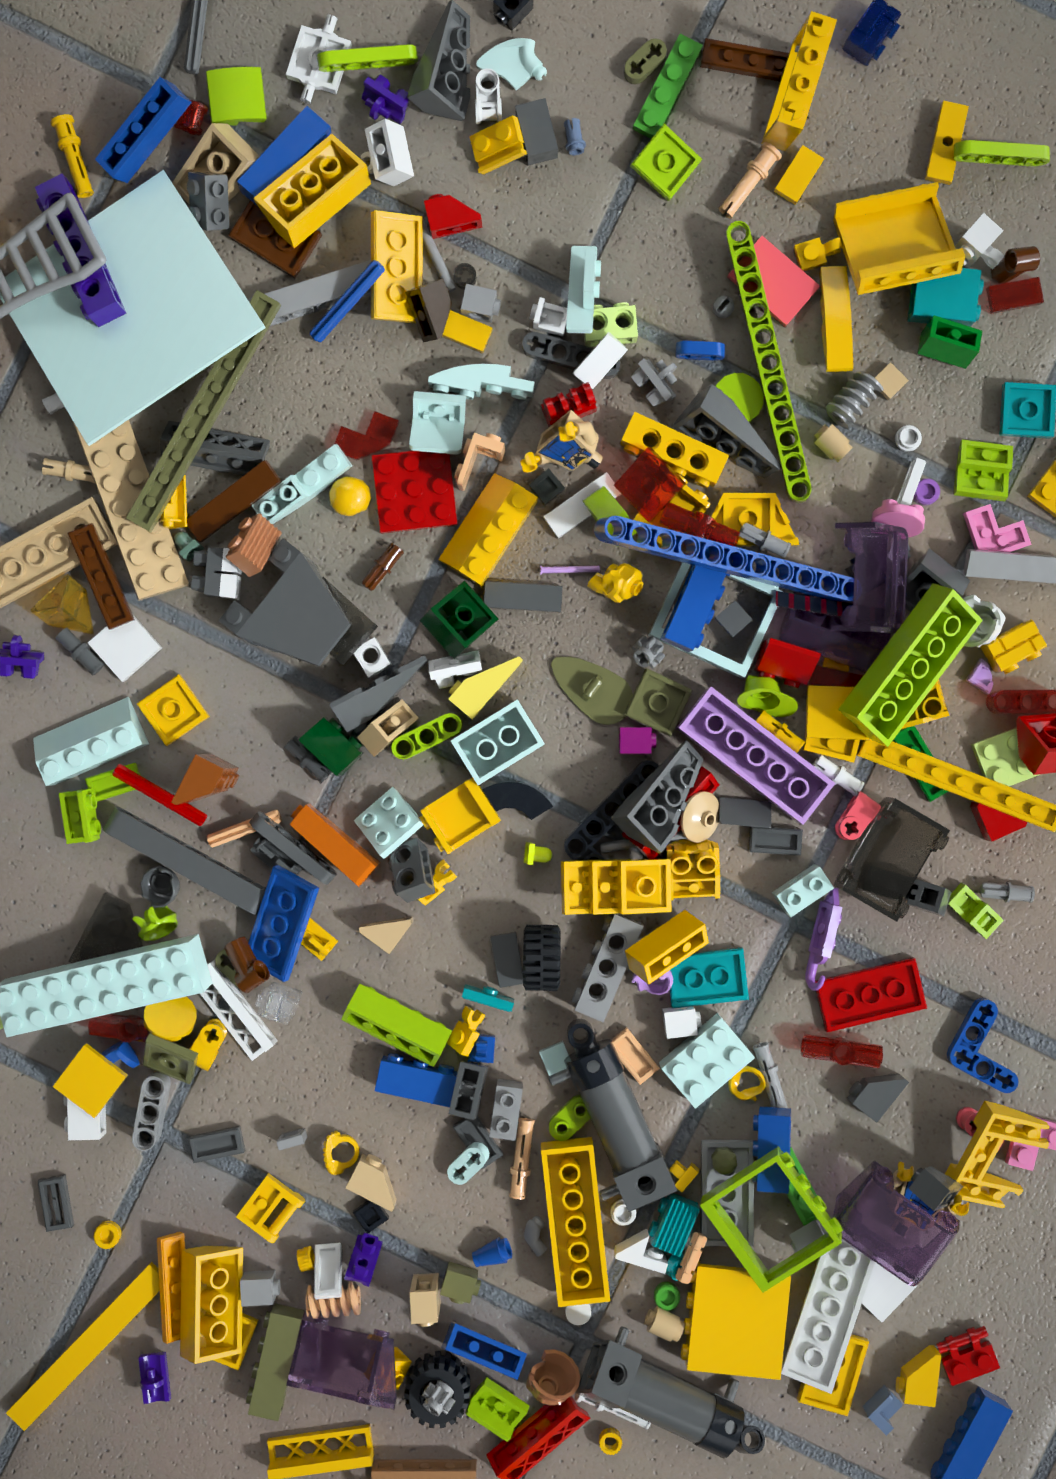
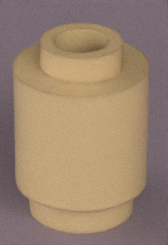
[814,424,853,462]
[644,1306,685,1342]

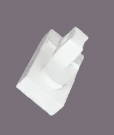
[428,650,482,689]

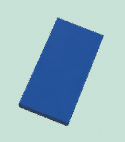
[248,865,319,982]

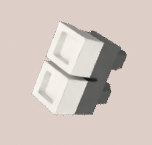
[191,547,242,601]

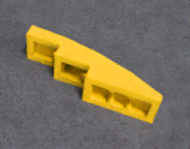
[819,266,853,372]

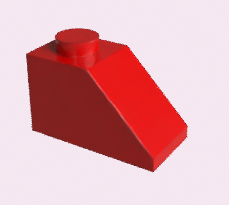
[424,194,483,239]

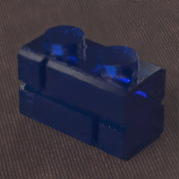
[842,0,901,66]

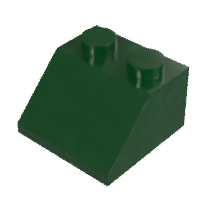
[419,580,499,659]
[298,717,364,776]

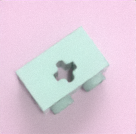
[772,864,834,917]

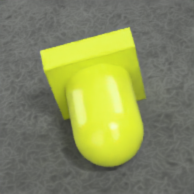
[523,842,552,865]

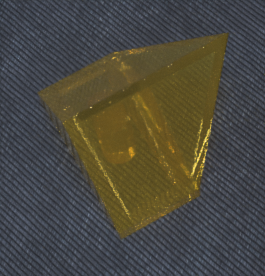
[30,574,94,634]

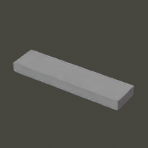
[963,549,1056,583]

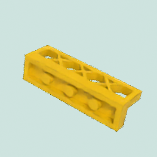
[267,1424,374,1479]

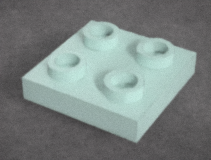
[354,787,424,859]

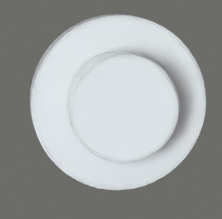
[895,425,922,452]
[610,1199,636,1226]

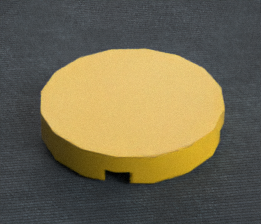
[144,997,197,1042]

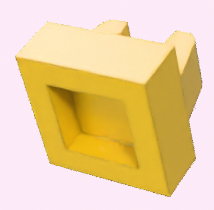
[669,1160,700,1192]

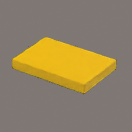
[805,685,873,741]
[797,1334,869,1416]

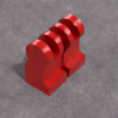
[541,382,597,427]

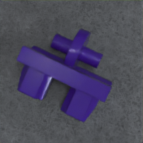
[362,74,410,124]
[0,635,44,679]
[344,1233,383,1287]
[138,1351,171,1404]

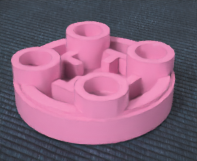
[871,499,925,538]

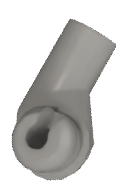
[524,1216,547,1257]

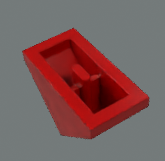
[970,802,1027,842]

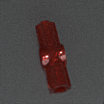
[659,502,741,547]
[88,1014,150,1042]
[801,1034,883,1069]

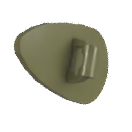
[551,657,633,725]

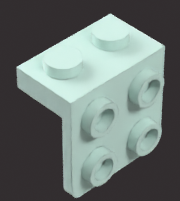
[409,391,466,454]

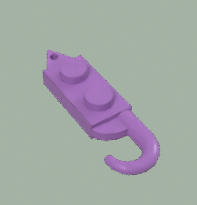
[805,888,842,991]

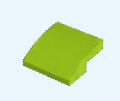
[206,67,267,126]
[954,440,1013,502]

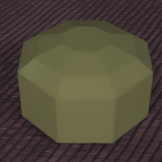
[711,1147,737,1175]

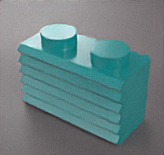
[648,1193,700,1257]

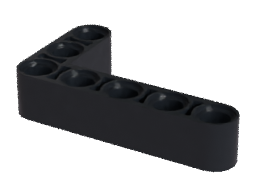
[564,760,659,861]

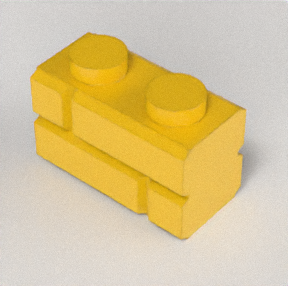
[980,619,1047,674]

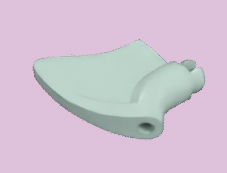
[476,38,547,91]

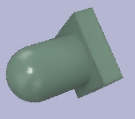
[174,532,205,562]

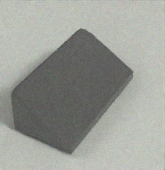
[718,797,771,828]

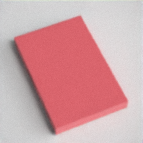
[727,236,820,327]

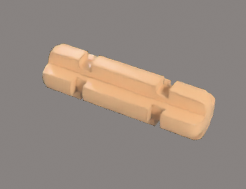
[675,1232,707,1284]

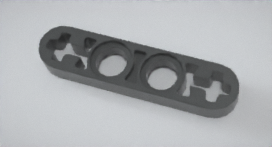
[522,332,620,379]
[249,811,337,885]

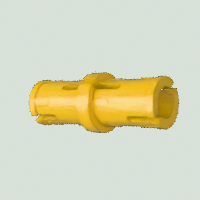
[756,710,806,753]

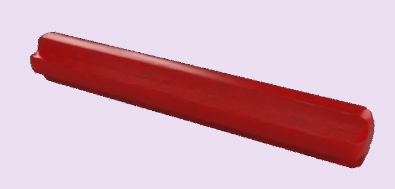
[112,764,207,826]

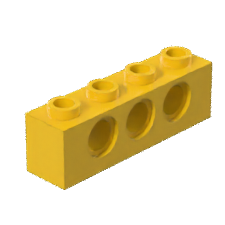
[620,412,729,488]

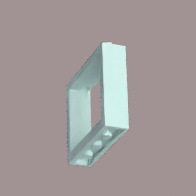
[648,562,783,679]

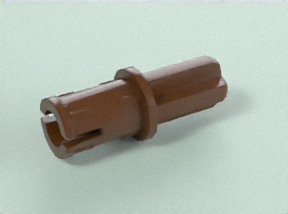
[362,543,404,591]

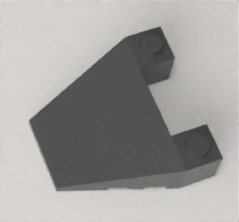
[218,538,351,666]

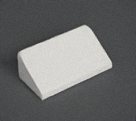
[573,332,628,389]

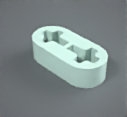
[447,1142,490,1185]

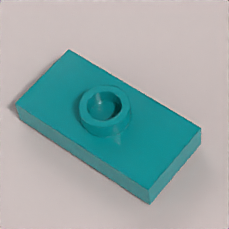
[462,984,514,1012]

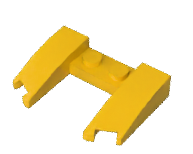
[945,1100,1049,1208]

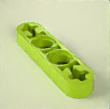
[317,45,418,72]
[954,140,1050,166]

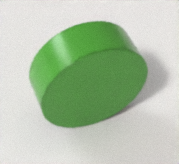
[654,1282,680,1310]

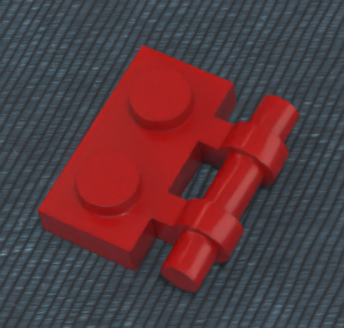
[936,1326,1000,1386]

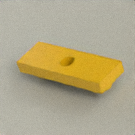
[925,100,969,185]

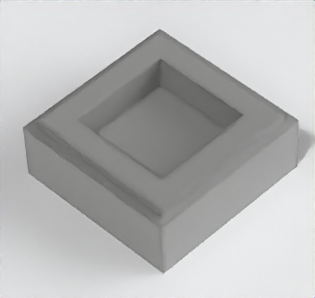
[277,1128,308,1150]

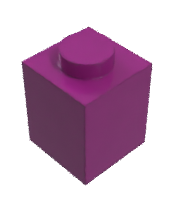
[619,727,656,754]

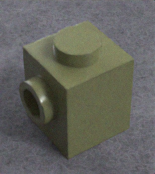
[440,1261,481,1304]

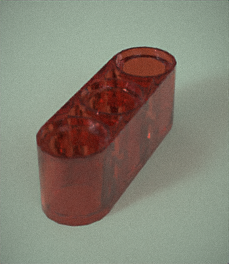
[986,690,1056,714]

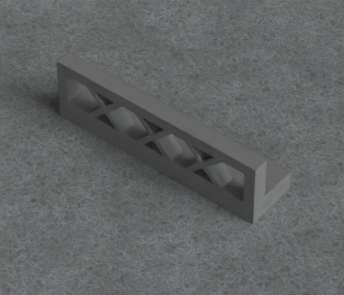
[160,421,270,476]

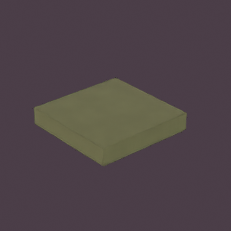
[624,668,693,737]
[142,1034,198,1084]

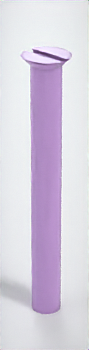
[540,565,600,575]

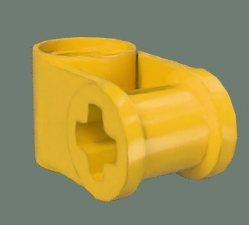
[190,1018,228,1072]

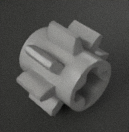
[632,635,665,669]
[422,1381,455,1416]

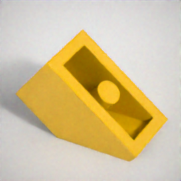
[895,1345,941,1407]

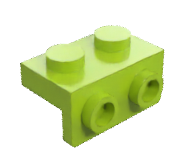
[59,788,101,844]
[465,1377,530,1442]

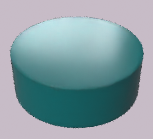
[666,1254,684,1281]

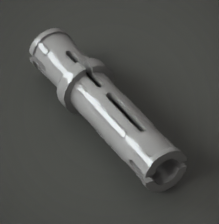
[753,1042,788,1108]

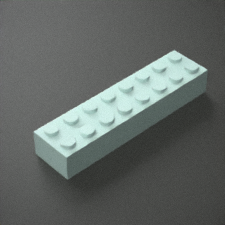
[0,934,212,1037]

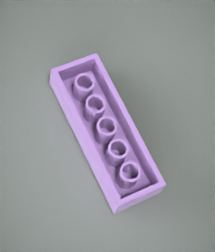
[676,687,835,825]

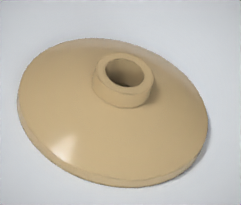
[680,791,719,843]

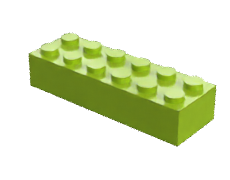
[838,583,983,747]

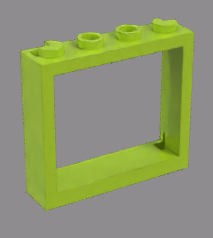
[700,1146,843,1293]

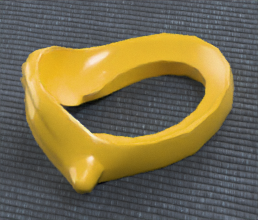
[728,1066,765,1101]

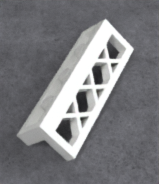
[200,960,278,1061]

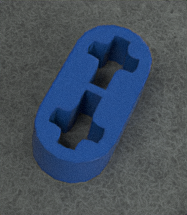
[676,341,725,361]

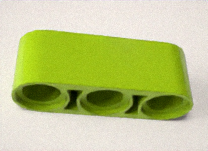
[391,713,463,759]

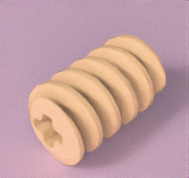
[306,1281,361,1319]

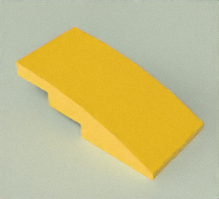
[561,859,672,915]

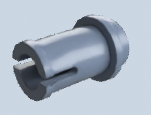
[564,118,586,156]

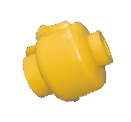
[587,563,644,603]

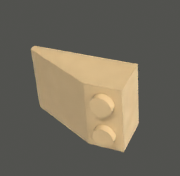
[172,123,260,205]

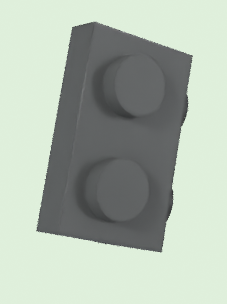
[187,172,229,231]

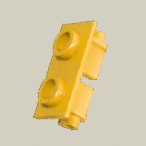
[160,475,187,530]
[301,918,338,961]

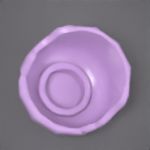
[631,970,673,995]

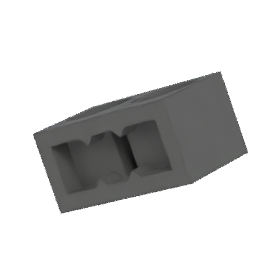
[388,837,435,903]

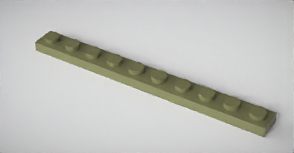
[126,290,281,532]

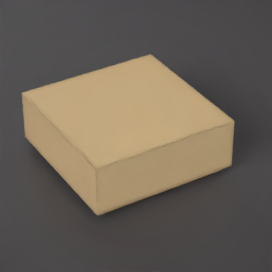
[875,362,909,400]

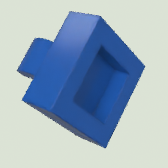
[468,1034,495,1063]

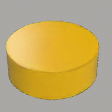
[93,1221,122,1249]

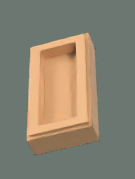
[611,1027,660,1085]

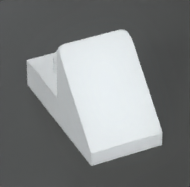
[614,1229,668,1274]

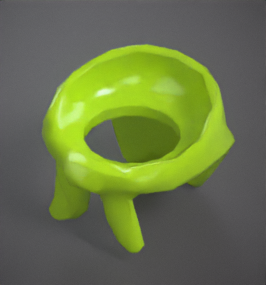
[132,906,178,941]

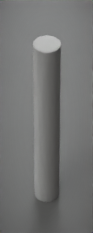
[423,219,456,293]

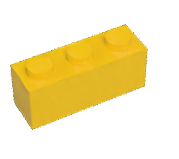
[625,910,709,985]

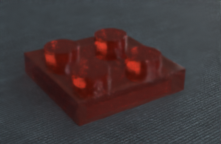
[614,447,686,522]

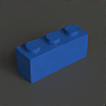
[375,1053,458,1107]
[752,1106,791,1194]
[441,1322,527,1380]

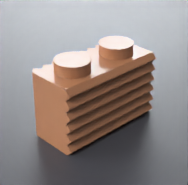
[225,513,282,577]

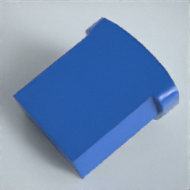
[100,1038,140,1068]

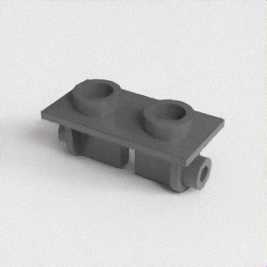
[250,836,303,875]

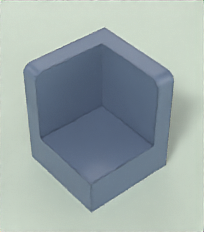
[863,1385,903,1436]

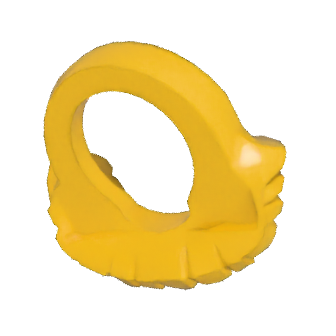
[323,1131,360,1175]

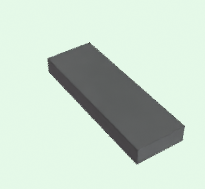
[484,581,563,613]

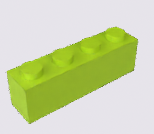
[341,984,452,1067]

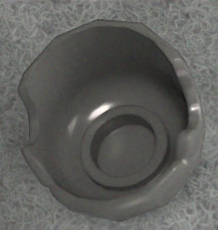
[140,866,180,908]

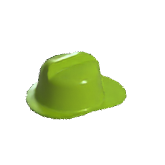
[737,675,798,717]

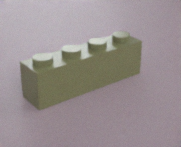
[246,1303,305,1421]

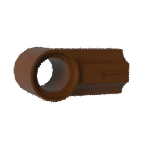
[991,246,1040,284]
[224,936,270,993]

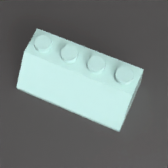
[33,697,149,786]

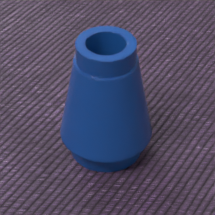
[472,1237,512,1267]

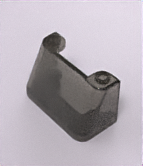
[834,797,950,922]

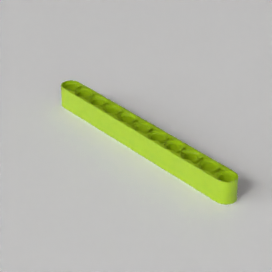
[727,221,811,503]

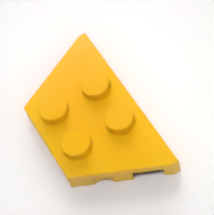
[700,493,799,546]

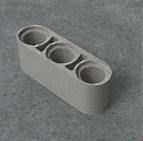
[132,1071,171,1151]

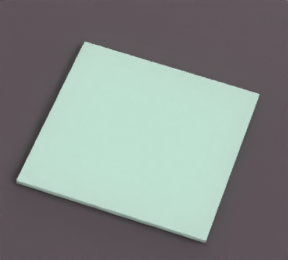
[0,170,266,446]

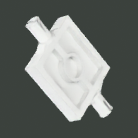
[286,14,352,104]

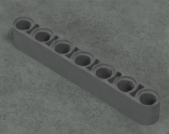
[103,806,266,915]

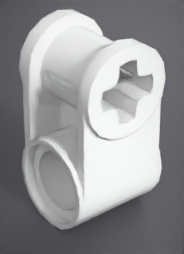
[475,68,502,124]

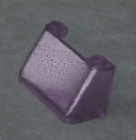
[833,1160,960,1287]
[286,1318,397,1410]

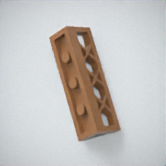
[371,1459,477,1479]

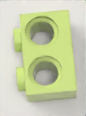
[584,302,638,347]

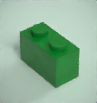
[917,315,983,369]

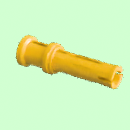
[50,114,94,198]

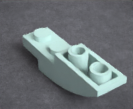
[428,364,534,400]
[251,444,352,524]

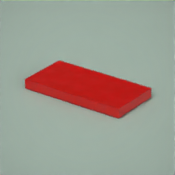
[815,957,927,1032]

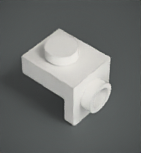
[530,297,567,336]

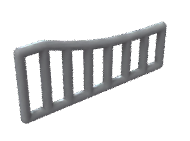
[0,193,106,319]

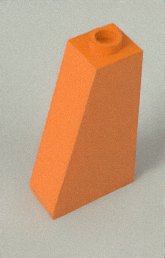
[289,803,381,887]

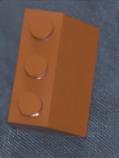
[171,754,239,805]

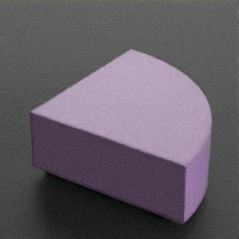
[965,658,993,694]

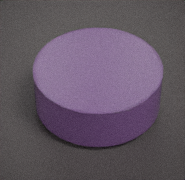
[913,479,940,506]

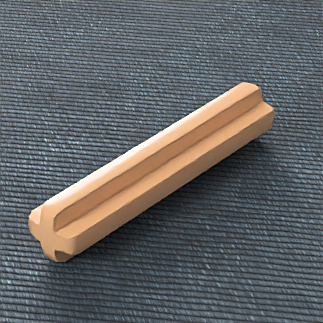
[207,810,282,848]

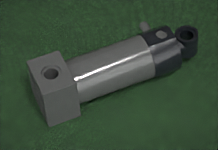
[549,1019,677,1212]
[576,1326,765,1459]

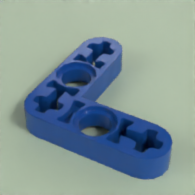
[947,998,1019,1093]

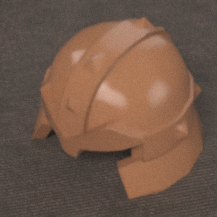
[526,1349,580,1405]

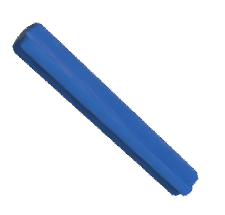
[310,260,385,342]

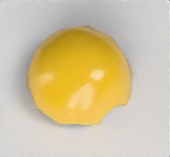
[329,476,371,516]

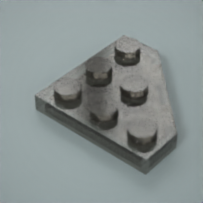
[68,892,143,963]

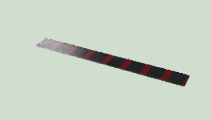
[776,591,903,626]

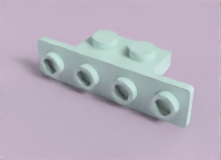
[566,246,601,334]

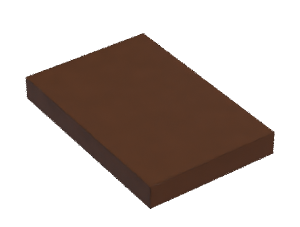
[228,200,322,279]

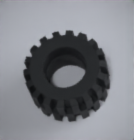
[523,924,561,991]
[404,1351,471,1428]

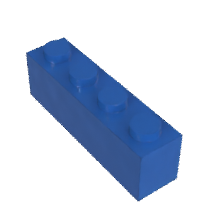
[95,77,192,183]
[237,106,332,208]
[660,549,733,652]
[930,1386,1013,1479]

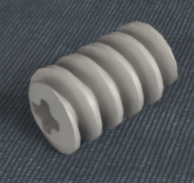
[826,371,884,429]

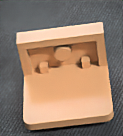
[454,433,505,491]

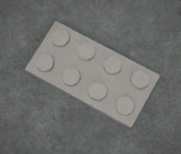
[701,1140,754,1246]

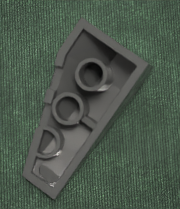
[407,0,470,121]
[672,384,781,479]
[329,655,428,734]
[611,741,703,853]

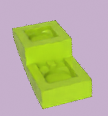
[948,882,1004,939]

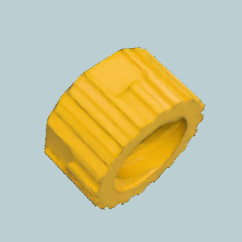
[297,1246,315,1272]
[599,1427,622,1455]

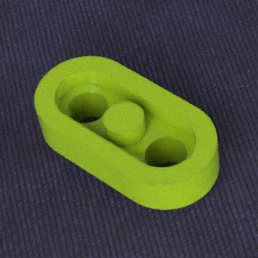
[549,1095,590,1141]

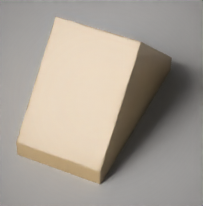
[359,917,413,954]

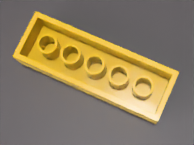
[541,1137,610,1307]

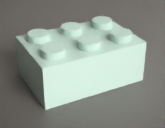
[451,699,545,785]
[659,1012,755,1109]

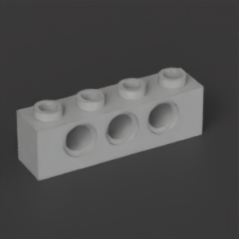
[571,913,644,1023]

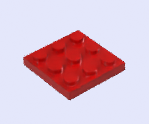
[372,451,458,534]

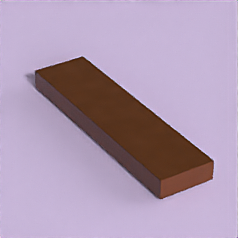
[700,38,789,82]
[187,460,282,542]
[68,523,135,630]

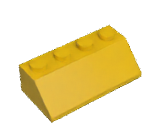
[254,134,371,248]
[438,473,538,588]
[180,1246,243,1364]

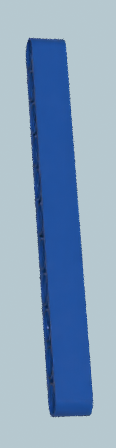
[594,516,862,602]

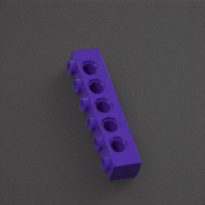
[35,173,127,327]

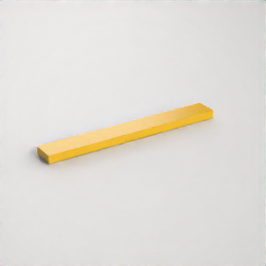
[857,740,1056,832]
[6,1261,160,1431]

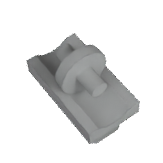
[631,358,677,406]

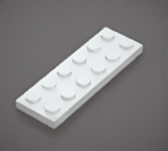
[781,1225,882,1394]

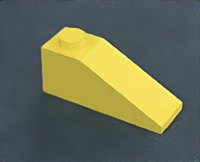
[449,657,523,720]

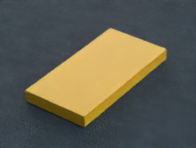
[371,210,423,323]

